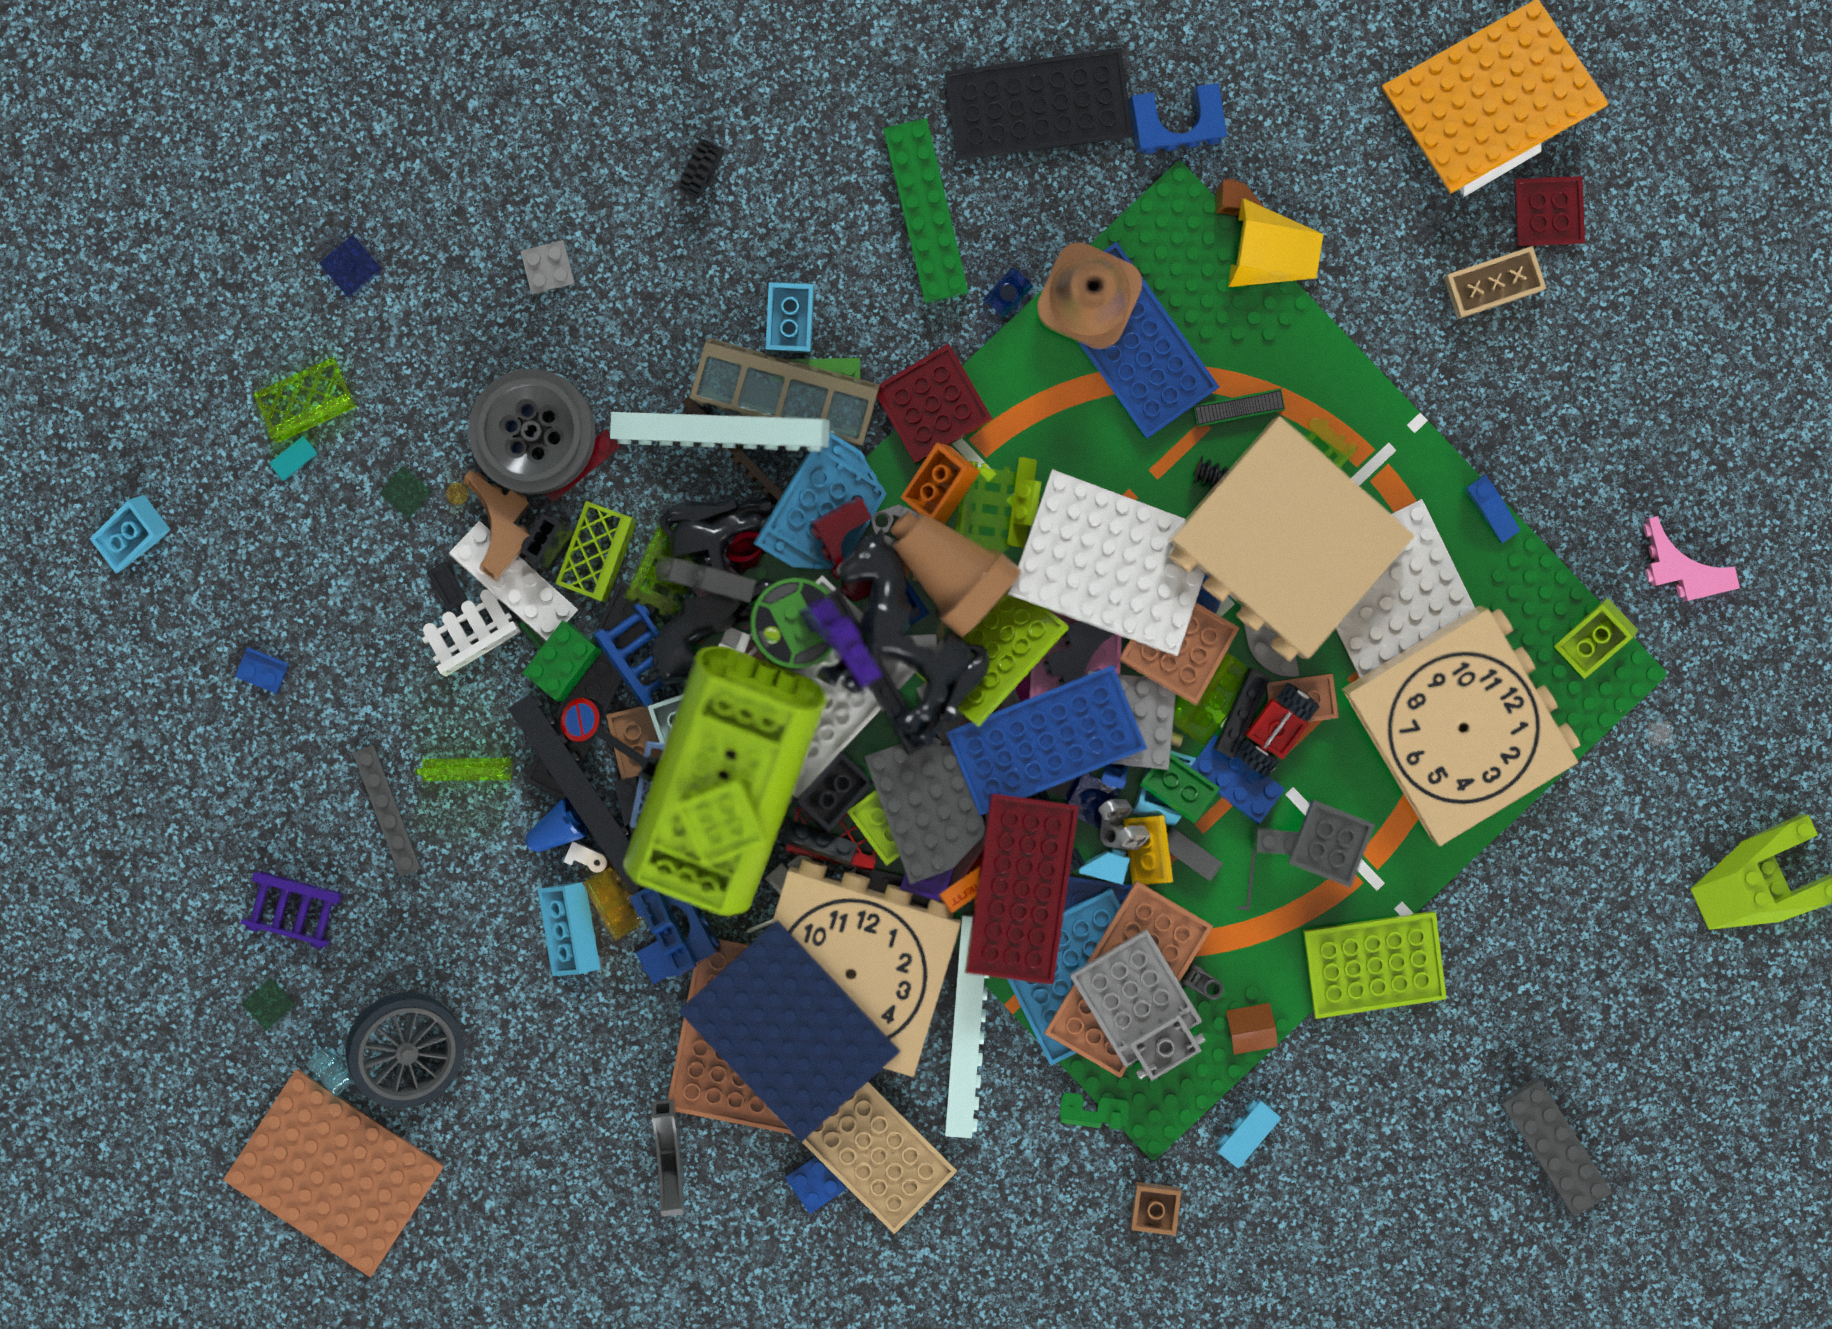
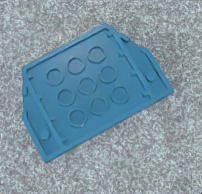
[754,432,887,569]

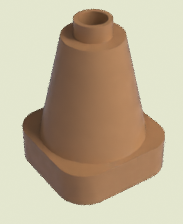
[1037,243,1142,349]
[890,511,1021,637]

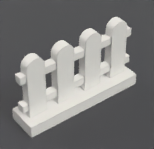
[422,589,522,677]

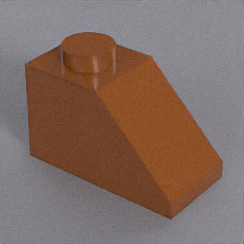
[1215,179,1265,216]

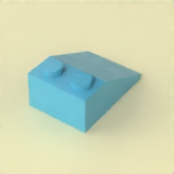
[90,495,171,573]
[1132,750,1196,827]

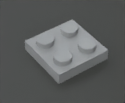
[520,240,575,295]

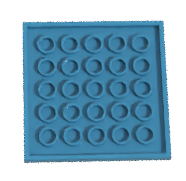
[1007,887,1120,1066]

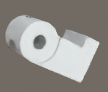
[564,841,608,873]

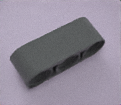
[1167,826,1223,882]

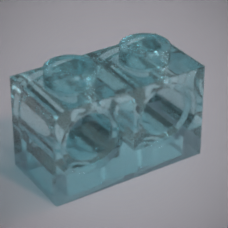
[306,1046,353,1097]

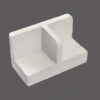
[718,628,752,654]

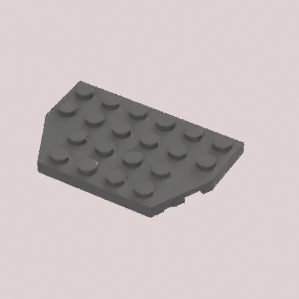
[864,743,985,884]

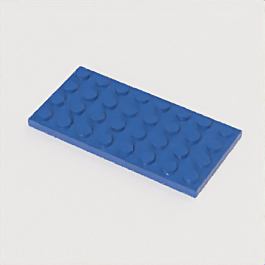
[1077,242,1219,439]
[946,665,1147,816]

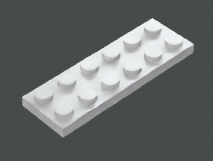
[449,521,578,641]

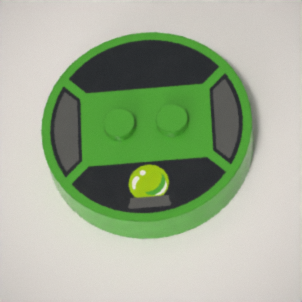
[749,578,833,669]

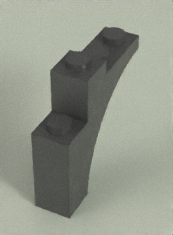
[655,557,756,602]
[652,1099,685,1217]

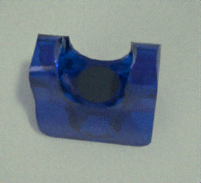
[982,267,1033,320]

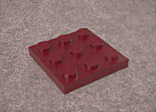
[1514,176,1585,247]

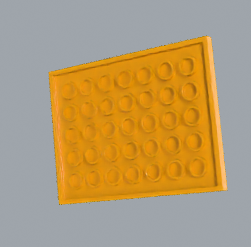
[1382,0,1608,194]

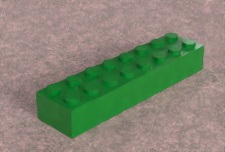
[883,118,968,305]

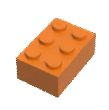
[900,443,980,525]

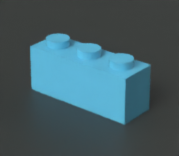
[1216,1098,1281,1169]

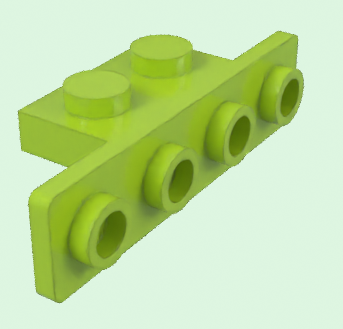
[1007,457,1041,548]

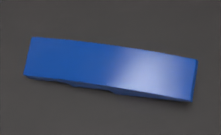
[636,887,697,976]

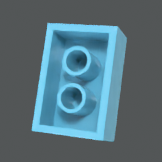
[766,282,814,354]

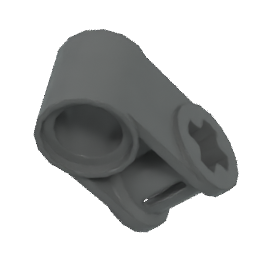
[1180,962,1223,999]

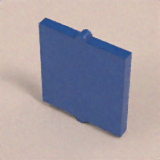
[636,940,669,985]

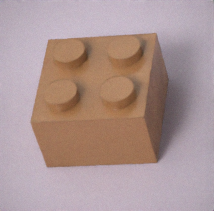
[1130,1182,1181,1236]

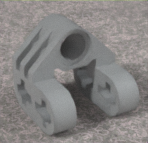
[871,505,919,550]
[1098,799,1151,850]

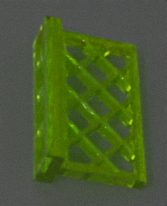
[253,357,357,443]
[415,758,512,781]

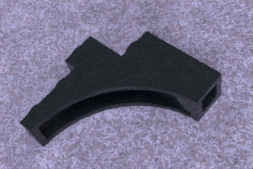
[1043,621,1115,686]

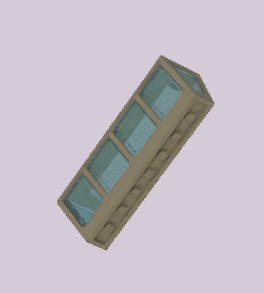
[690,338,880,446]

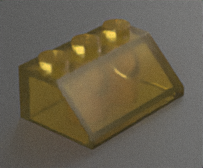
[583,867,643,941]

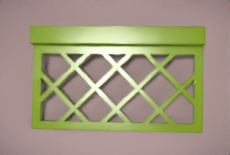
[555,501,638,603]

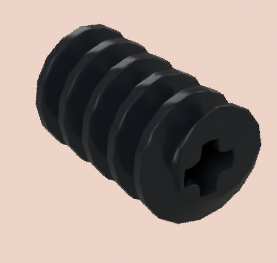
[1193,456,1228,490]

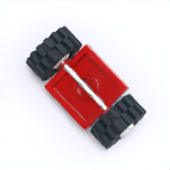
[1237,683,1320,776]

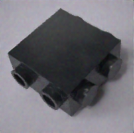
[520,513,574,571]

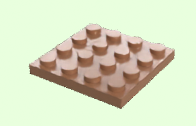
[1119,603,1239,705]

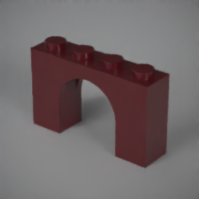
[811,497,872,603]

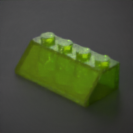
[1173,652,1248,747]

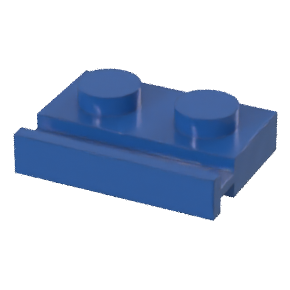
[235,647,290,693]

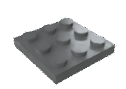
[1287,799,1375,888]

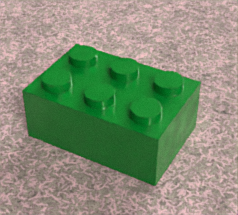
[522,620,603,702]

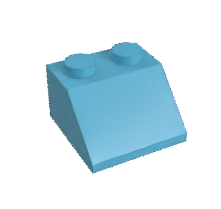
[1077,847,1130,885]

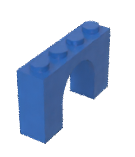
[1128,83,1227,155]
[629,892,721,977]

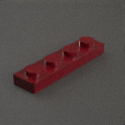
[545,429,621,503]

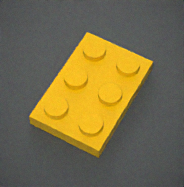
[1123,815,1173,885]

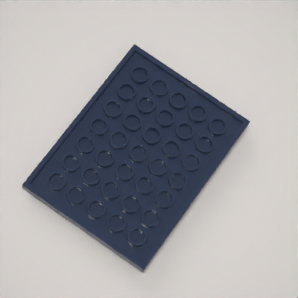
[678,919,900,1142]

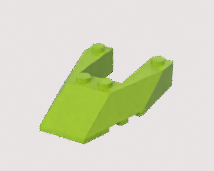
[1690,814,1832,930]

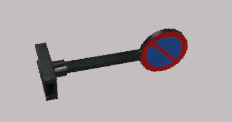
[561,698,660,781]

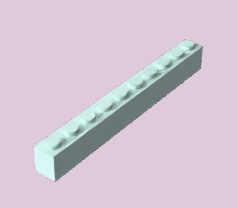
[610,412,830,451]
[945,913,989,1138]

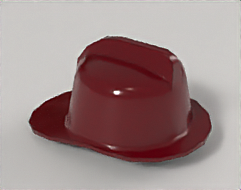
[726,532,762,572]

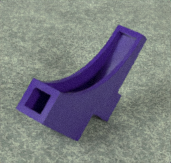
[798,598,882,687]

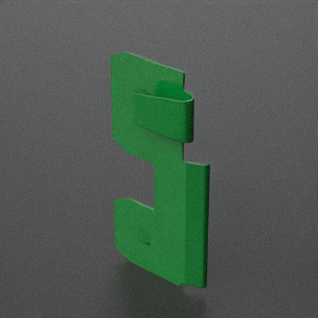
[1060,1092,1129,1130]

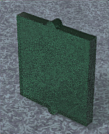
[379,466,433,519]
[242,977,295,1031]

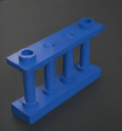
[592,603,664,707]

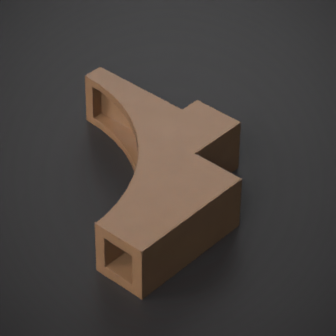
[464,470,530,582]

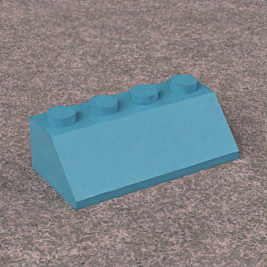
[538,882,600,976]

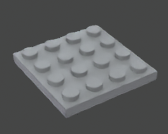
[1087,671,1176,770]

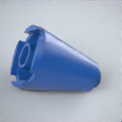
[525,798,589,853]

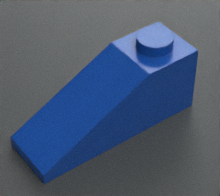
[1464,475,1521,543]

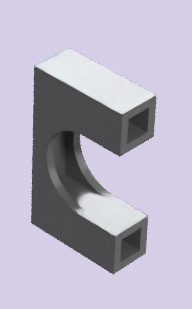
[1252,826,1299,854]

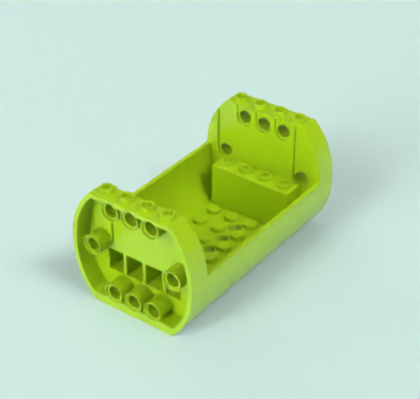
[623,646,828,915]

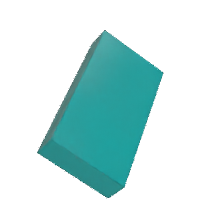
[269,436,318,481]

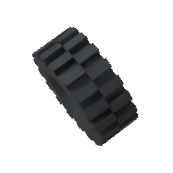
[678,139,724,199]

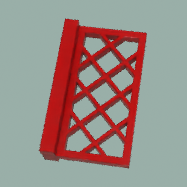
[786,807,877,871]

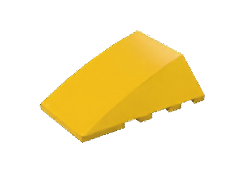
[1228,198,1324,287]

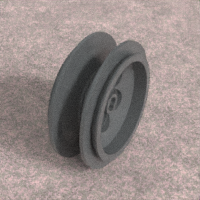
[468,369,596,495]

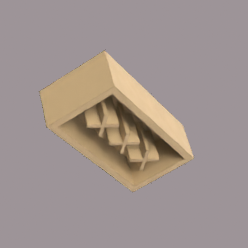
[1443,246,1547,320]

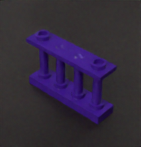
[240,871,344,949]

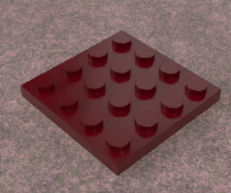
[877,343,993,465]

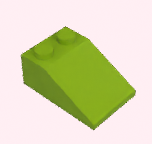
[1554,597,1638,679]

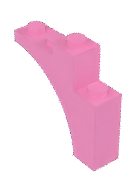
[1643,516,1740,601]

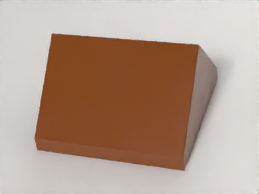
[1226,1003,1278,1055]

